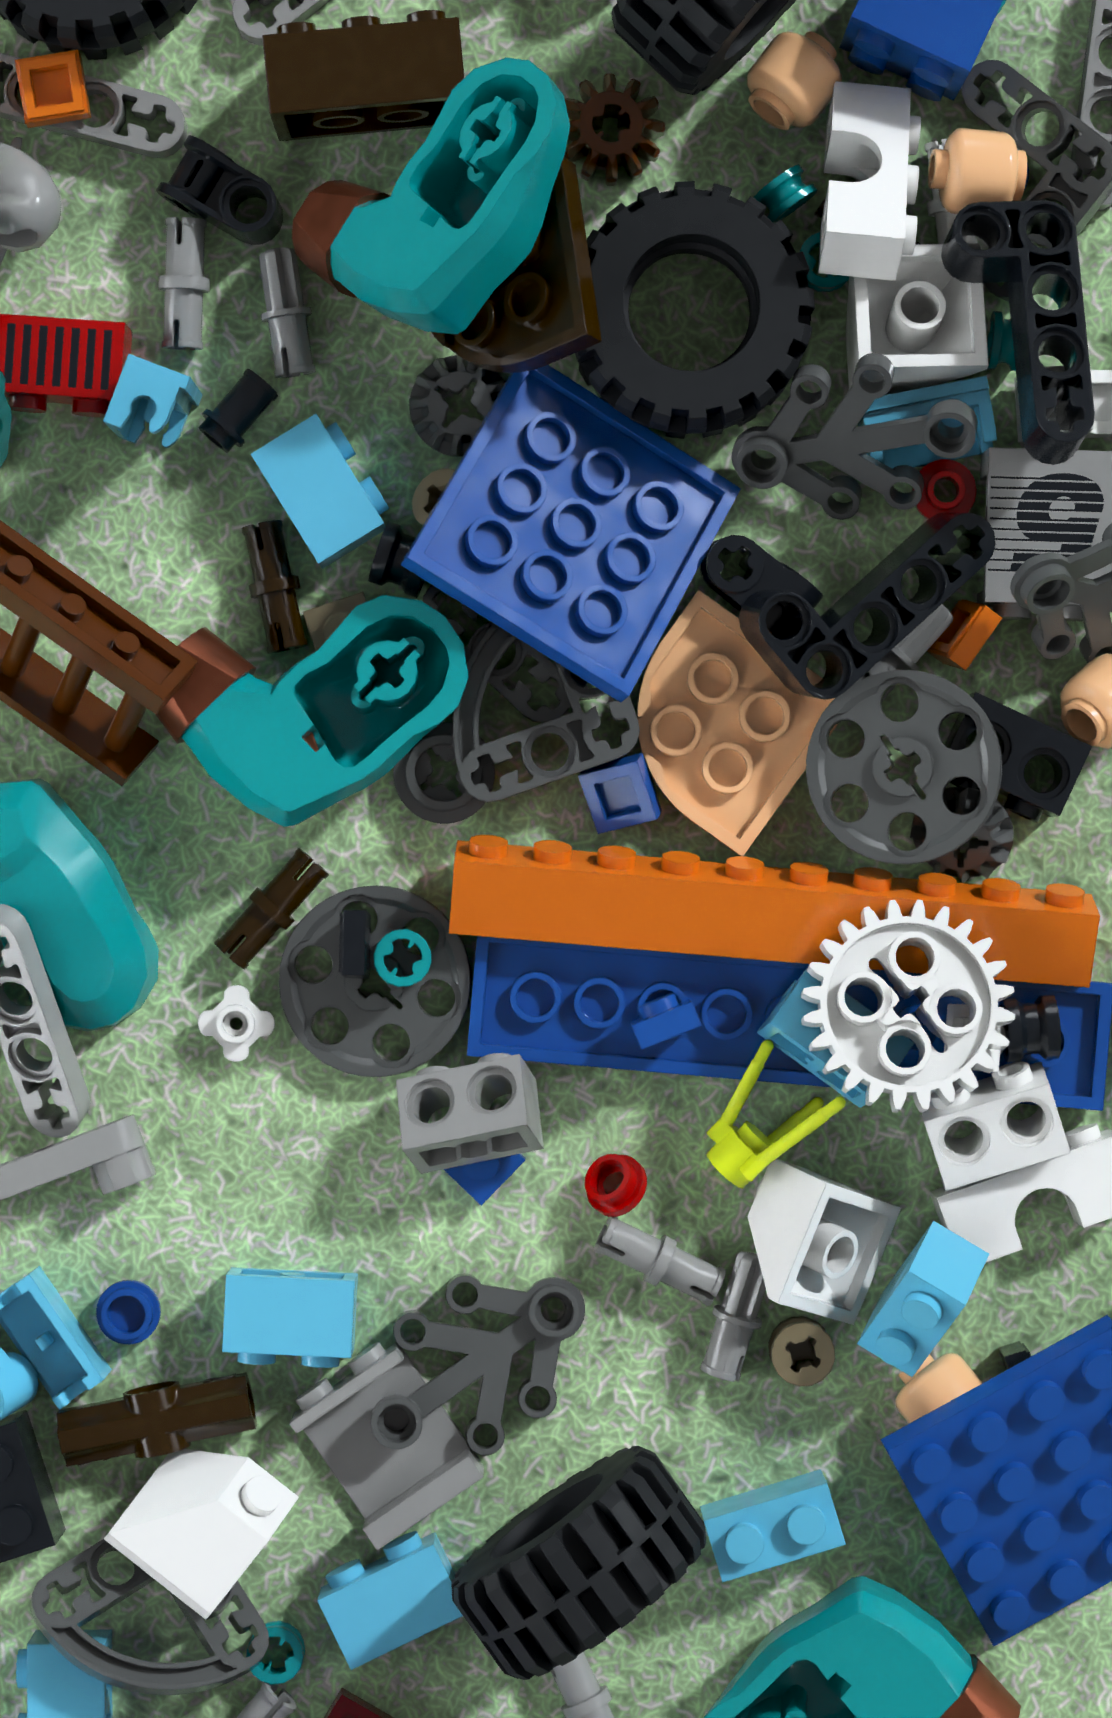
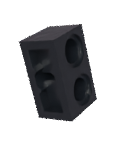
[944,692,1092,823]

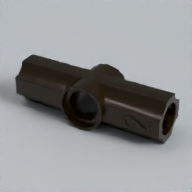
[56,1372,257,1467]

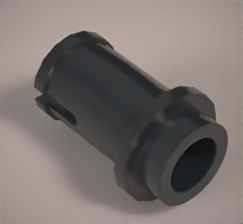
[199,369,278,453]

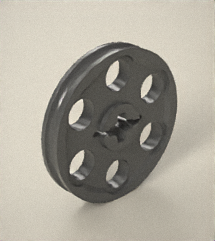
[806,670,1002,864]
[279,885,471,1077]

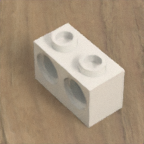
[922,1062,1071,1191]

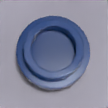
[96,1280,161,1345]

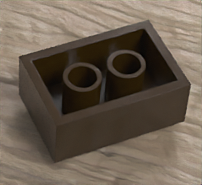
[262,10,464,141]

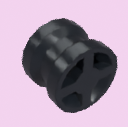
[368,521,425,598]
[999,995,1061,1062]

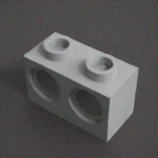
[396,1053,544,1174]

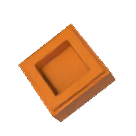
[15,50,91,128]
[927,599,1002,671]

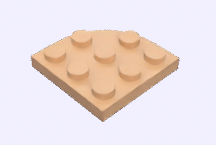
[637,589,838,856]

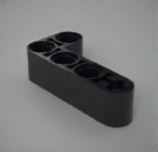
[941,200,1095,465]
[739,513,996,700]

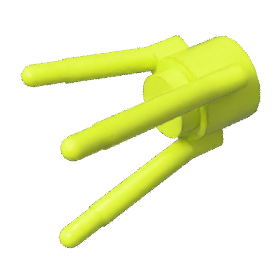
[706,1040,846,1189]

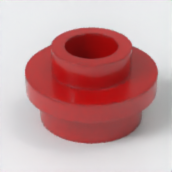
[912,459,977,519]
[584,1154,647,1217]

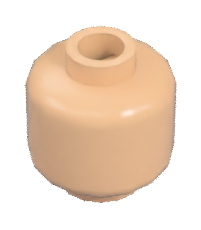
[747,31,842,130]
[928,128,1027,214]
[1060,653,1112,749]
[895,1353,983,1424]

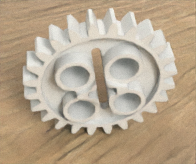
[801,899,1015,1113]

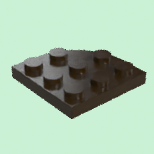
[431,158,602,373]

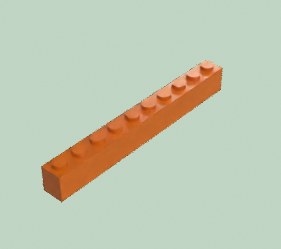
[449,835,1100,988]

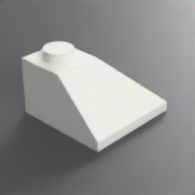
[846,243,989,394]
[747,1159,901,1325]
[104,1449,299,1620]

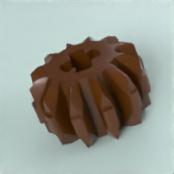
[564,73,665,186]

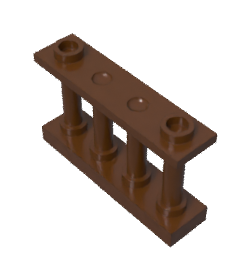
[0,520,198,786]

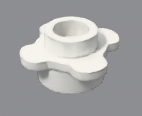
[198,985,275,1062]

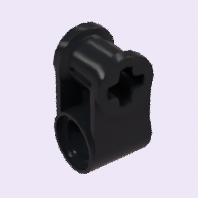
[156,135,283,245]
[699,535,823,637]

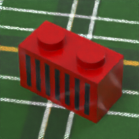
[0,314,133,418]

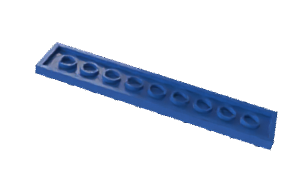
[467,936,1112,1111]

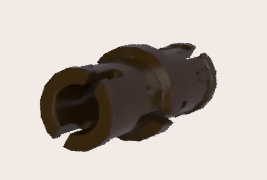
[241,520,308,654]
[214,848,329,970]

